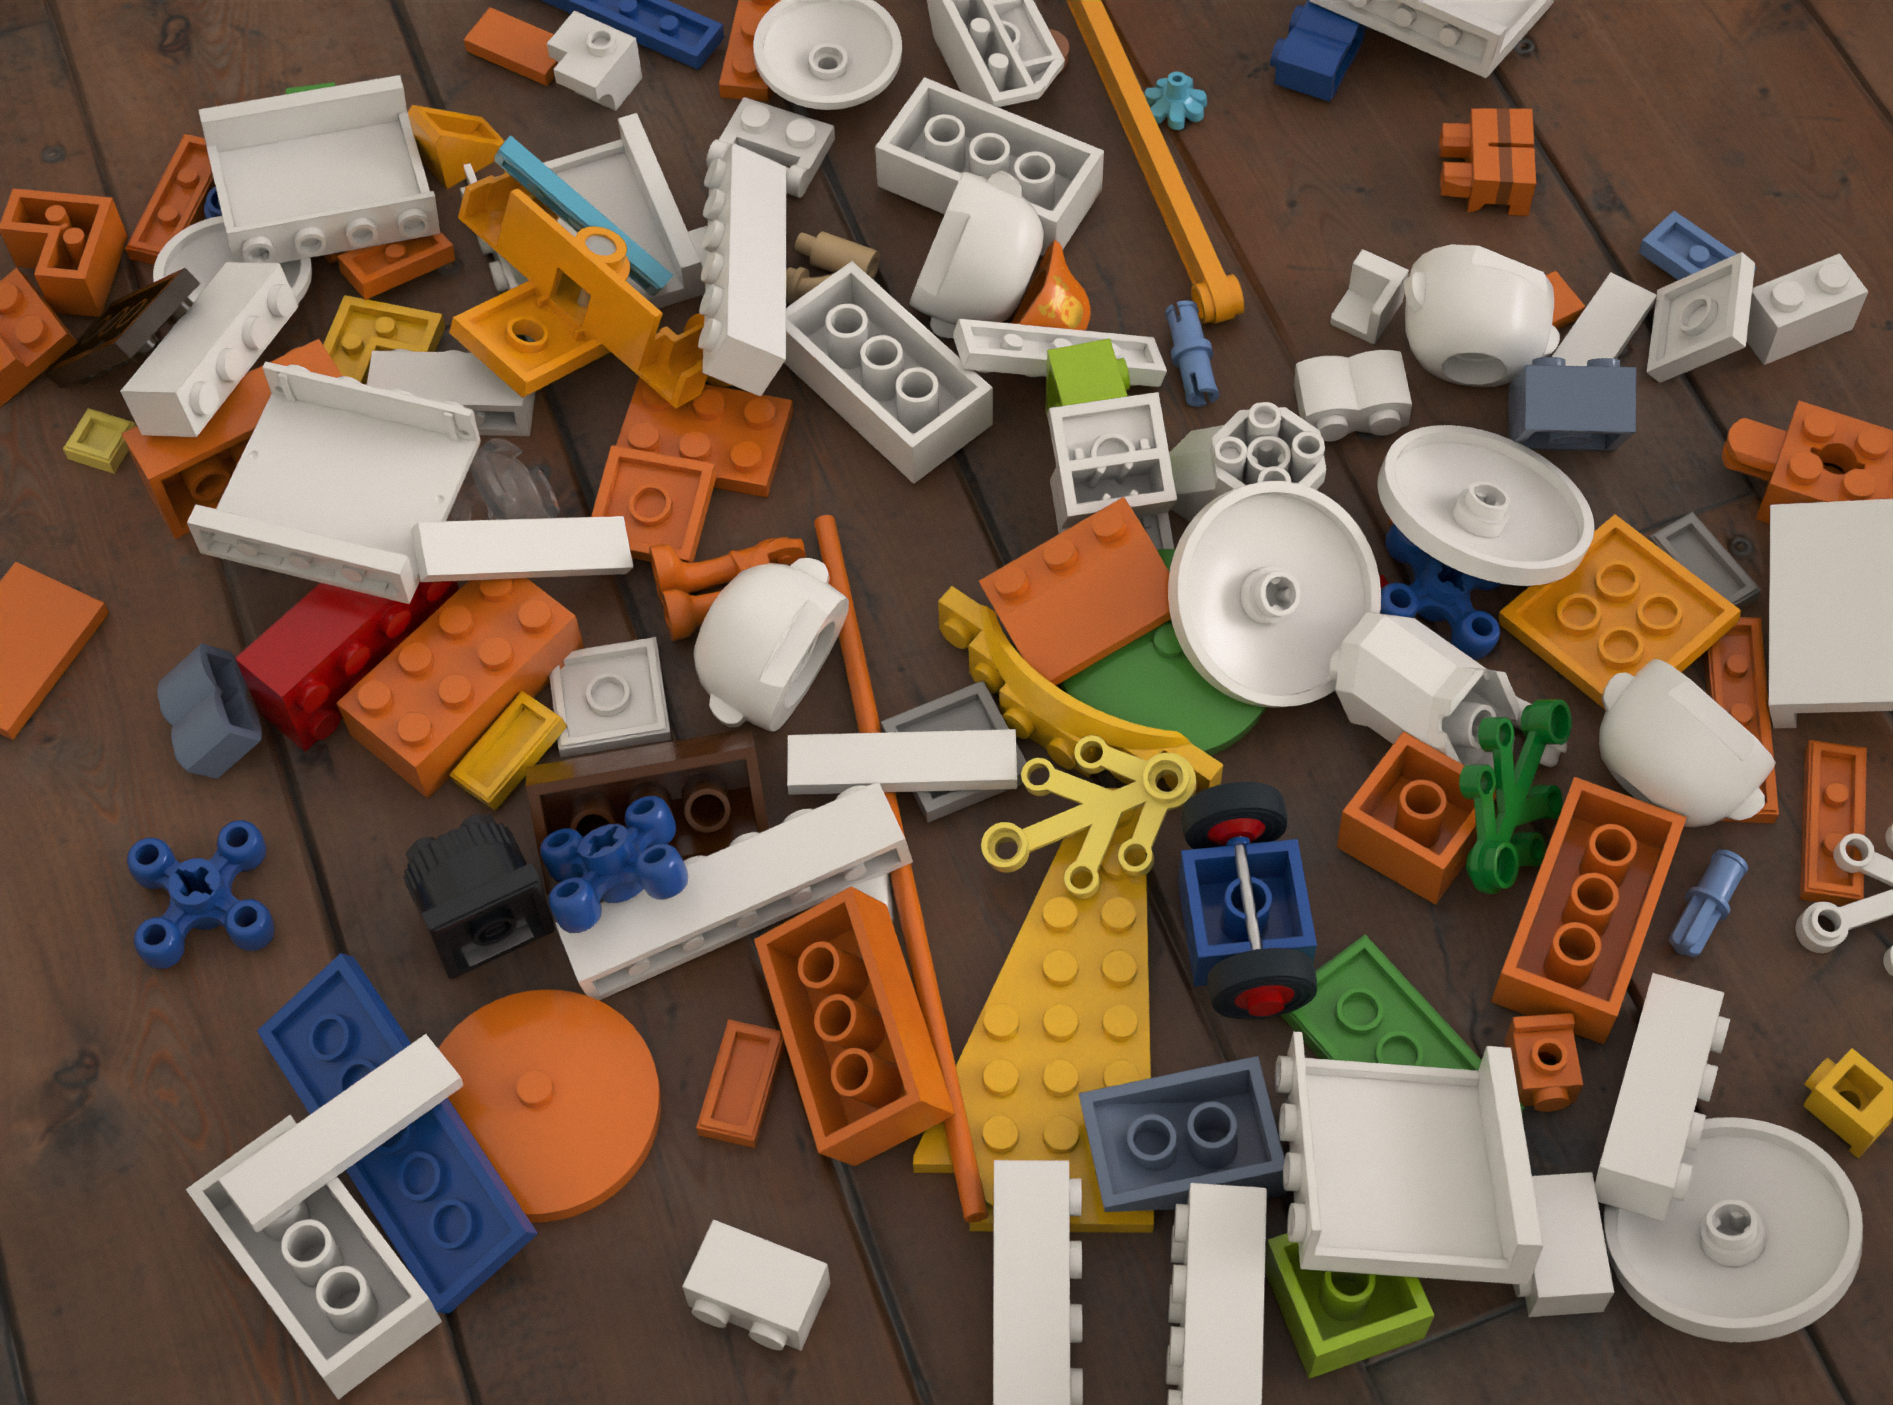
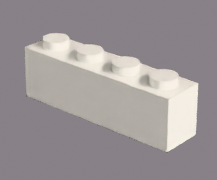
[120,262,298,437]
[1595,973,1730,1221]
[993,1160,1083,1405]

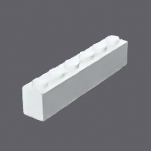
[698,143,786,397]
[555,781,913,1000]

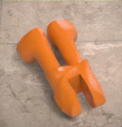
[649,537,806,641]

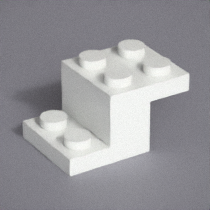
[1047,392,1177,549]

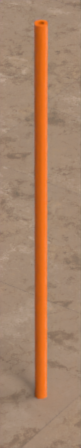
[814,515,989,1223]

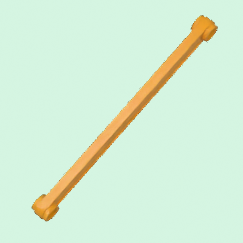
[1066,0,1244,324]

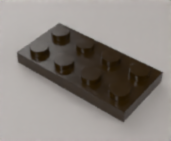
[45,268,201,388]

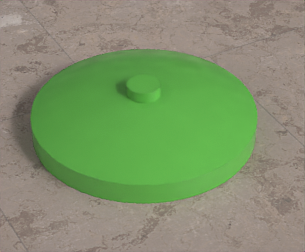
[1061,549,1268,756]

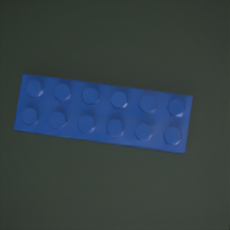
[257,953,538,1314]

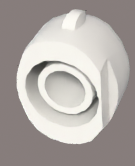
[909,170,1044,338]
[1404,244,1560,388]
[694,558,849,732]
[1599,659,1776,827]

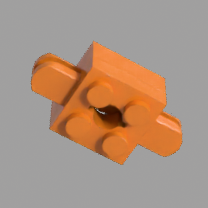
[1721,400,1893,524]

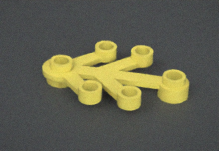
[981,735,1196,899]

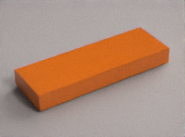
[125,134,215,265]
[1800,740,1867,906]

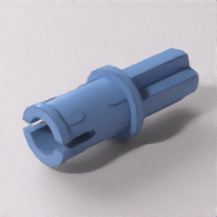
[1668,849,1748,958]

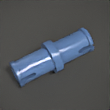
[1165,300,1220,407]

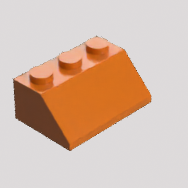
[979,497,1171,686]

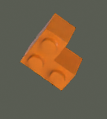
[0,188,128,317]

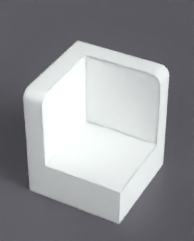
[1330,249,1409,345]

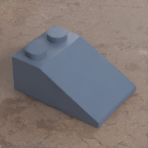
[1079,1056,1287,1212]

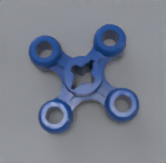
[1380,523,1502,661]
[540,796,688,933]
[127,820,275,969]

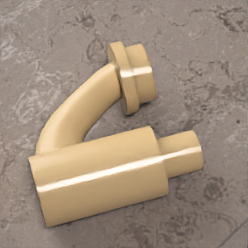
[786,231,880,304]

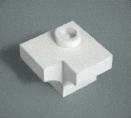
[547,11,642,111]

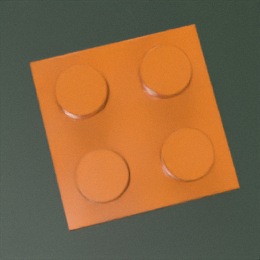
[591,445,718,563]

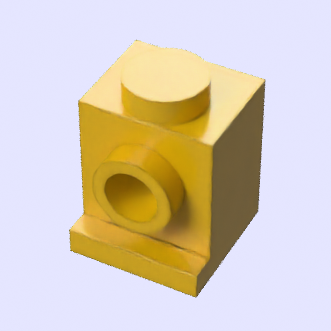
[1803,1048,1893,1158]

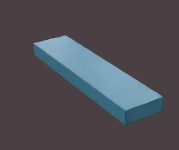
[494,135,673,295]

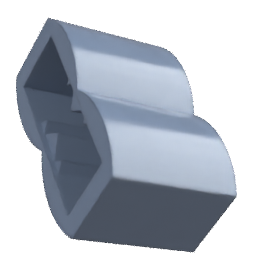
[157,643,262,779]

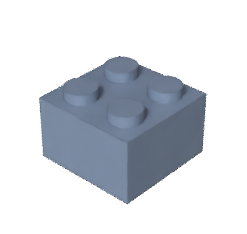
[1508,357,1636,452]

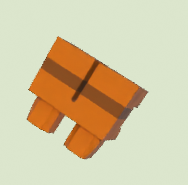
[1439,109,1536,216]

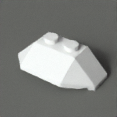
[927,0,1065,107]

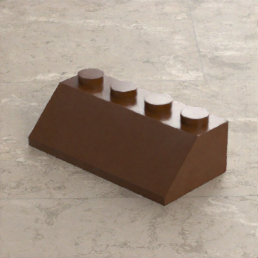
[526,728,769,895]

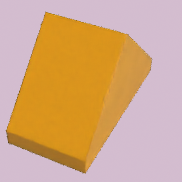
[408,105,505,189]

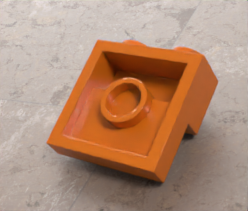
[0,267,77,408]

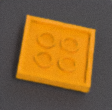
[1499,514,1741,709]

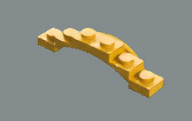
[938,586,1223,796]

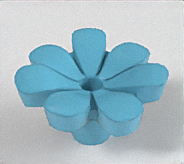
[1144,72,1208,130]

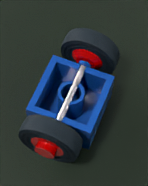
[1177,782,1317,1019]

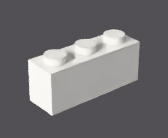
[367,349,536,436]

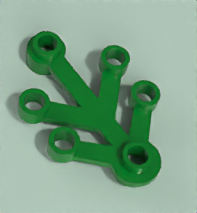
[1459,699,1572,894]

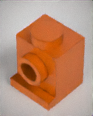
[1504,1013,1583,1112]

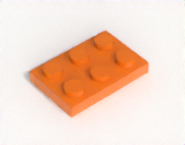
[616,377,794,498]

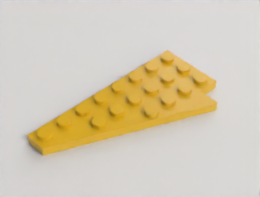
[913,788,1154,1233]

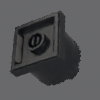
[404,814,555,979]

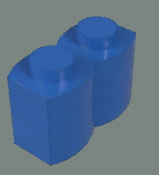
[1270,0,1367,102]

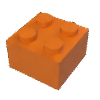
[1336,731,1498,905]

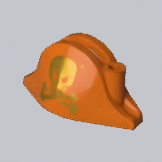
[1011,240,1091,331]

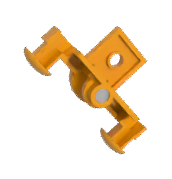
[449,171,731,408]

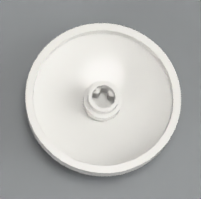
[1377,425,1594,586]
[1168,481,1381,708]
[1604,1117,1863,1342]

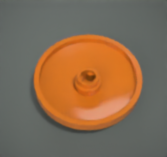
[438,989,662,1223]

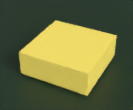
[63,408,136,474]

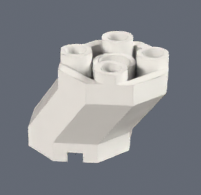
[1169,402,1326,522]
[1329,612,1520,770]

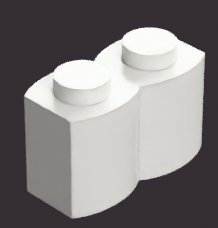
[1294,350,1412,441]

